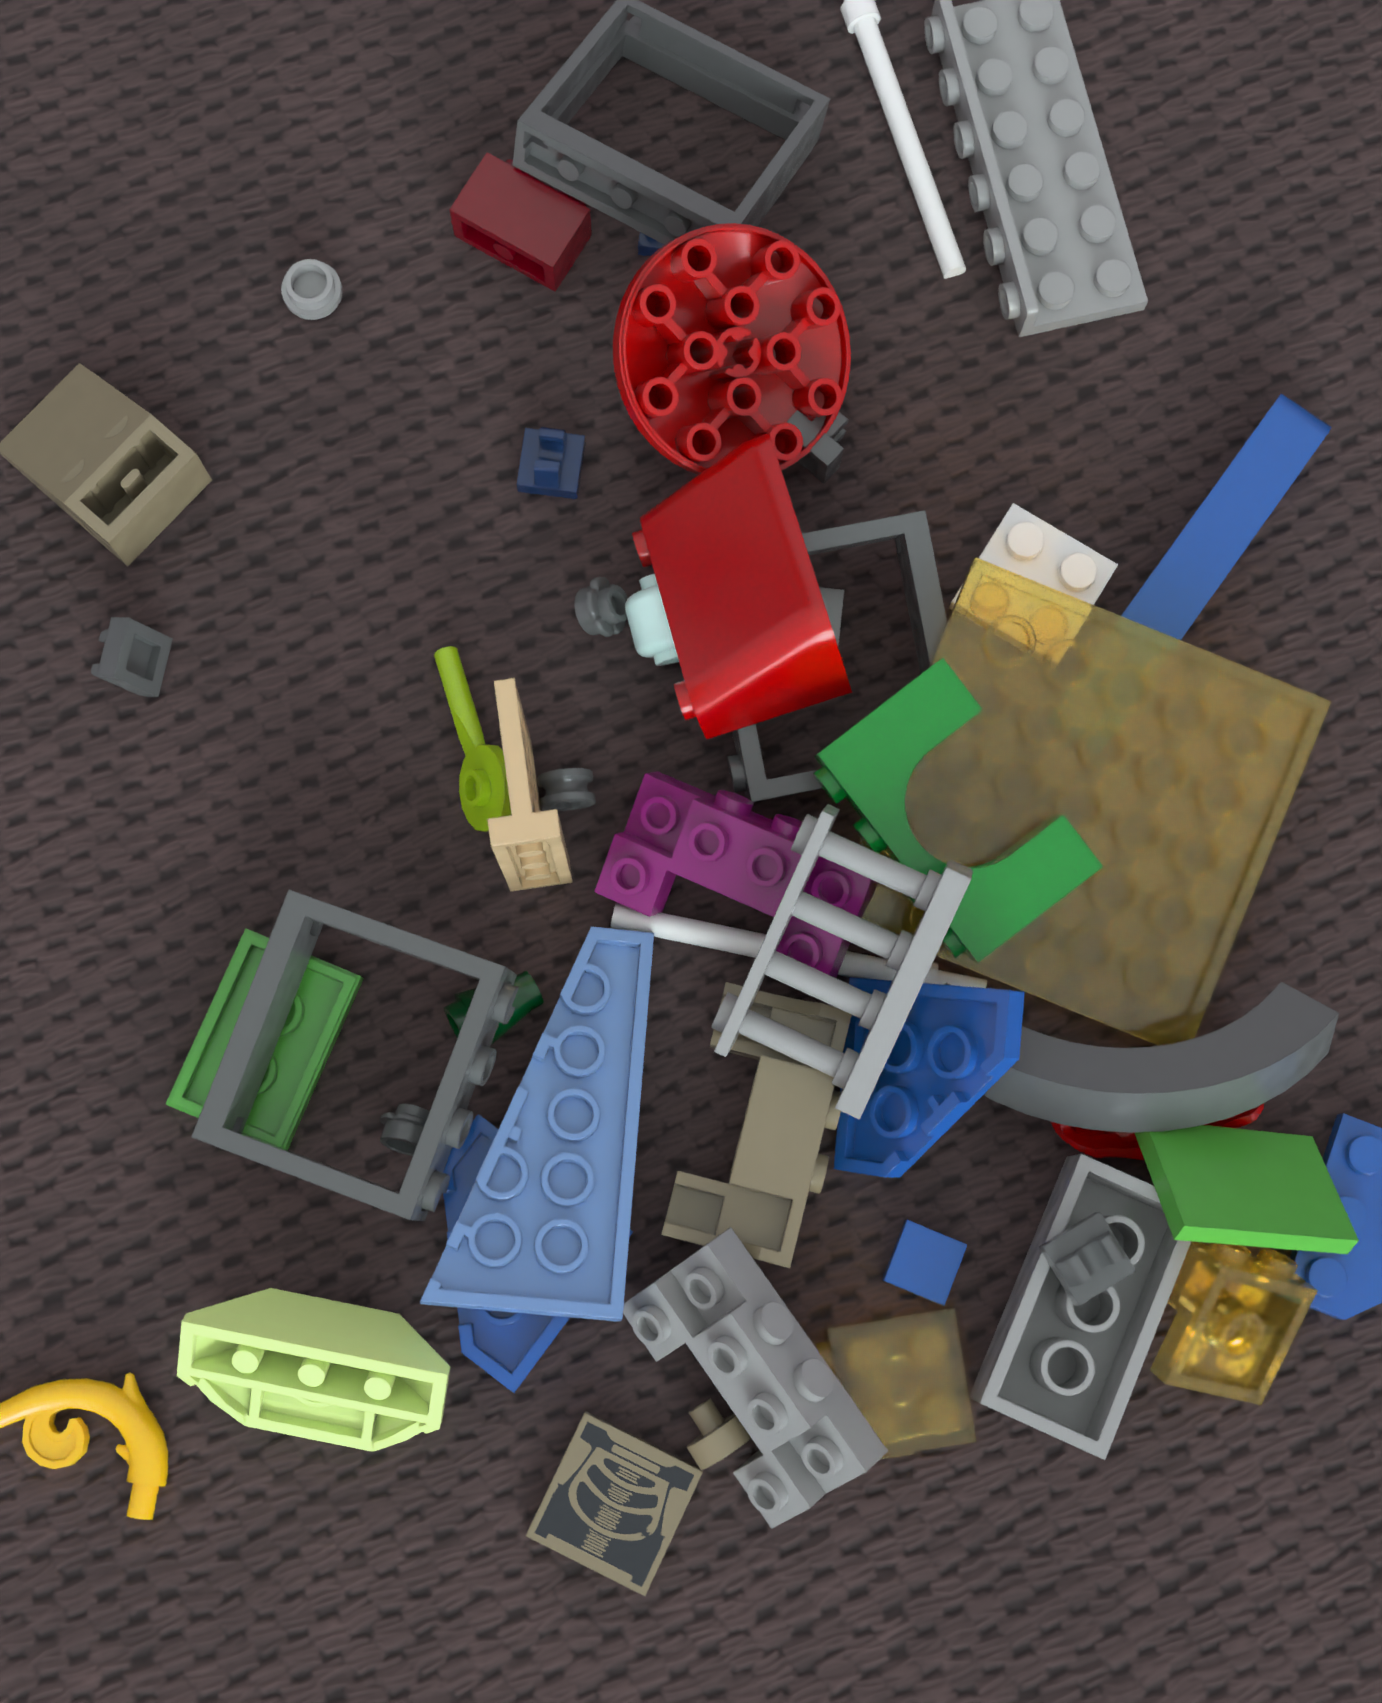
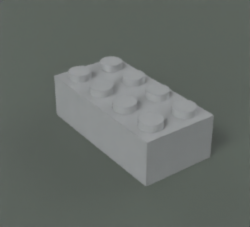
[969,1154,1191,1460]

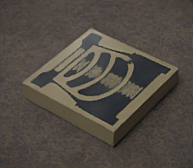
[526,1411,703,1596]

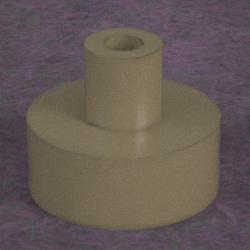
[686,1398,751,1470]

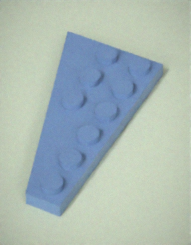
[420,926,654,1322]

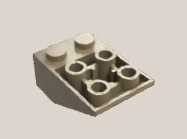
[0,363,212,567]

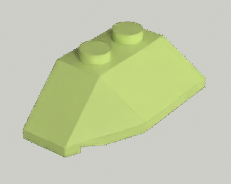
[177,1288,450,1452]

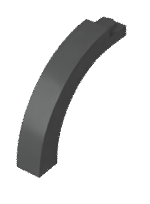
[944,981,1339,1133]

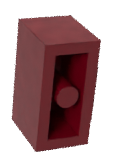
[449,152,592,292]

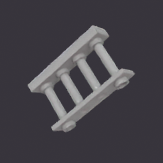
[711,804,973,1120]

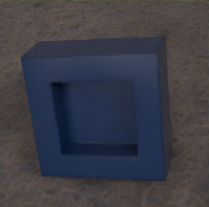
[516,427,586,499]

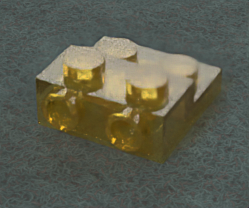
[1150,1241,1318,1405]
[815,1308,976,1459]

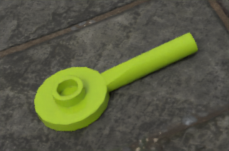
[434,646,511,832]

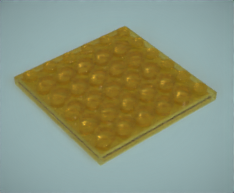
[858,557,1331,1046]

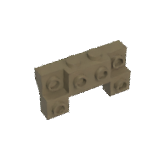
[661,982,852,1268]

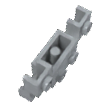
[623,1227,888,1529]

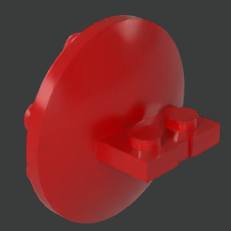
[613,223,851,475]

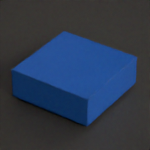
[882,1220,967,1306]

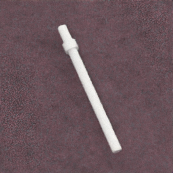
[841,0,966,279]
[611,903,987,988]

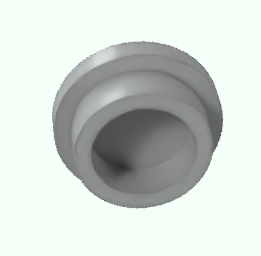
[281,259,342,320]

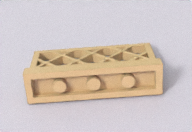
[487,678,573,891]

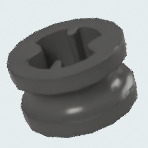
[537,768,596,811]

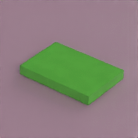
[166,928,364,1150]
[1135,1125,1359,1254]

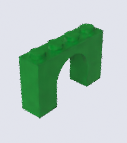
[813,658,1104,963]

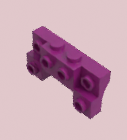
[594,771,878,978]

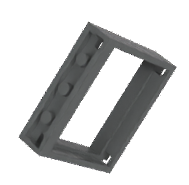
[512,0,830,245]
[727,510,974,802]
[191,890,519,1221]

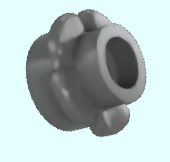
[574,577,628,637]
[380,1104,430,1156]

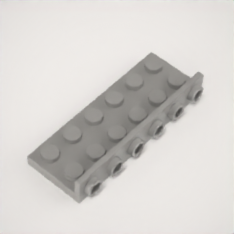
[924,0,1148,337]

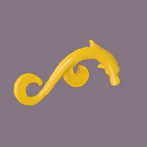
[0,1372,168,1520]

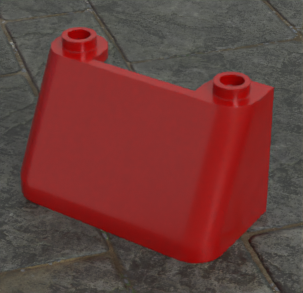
[632,433,852,740]

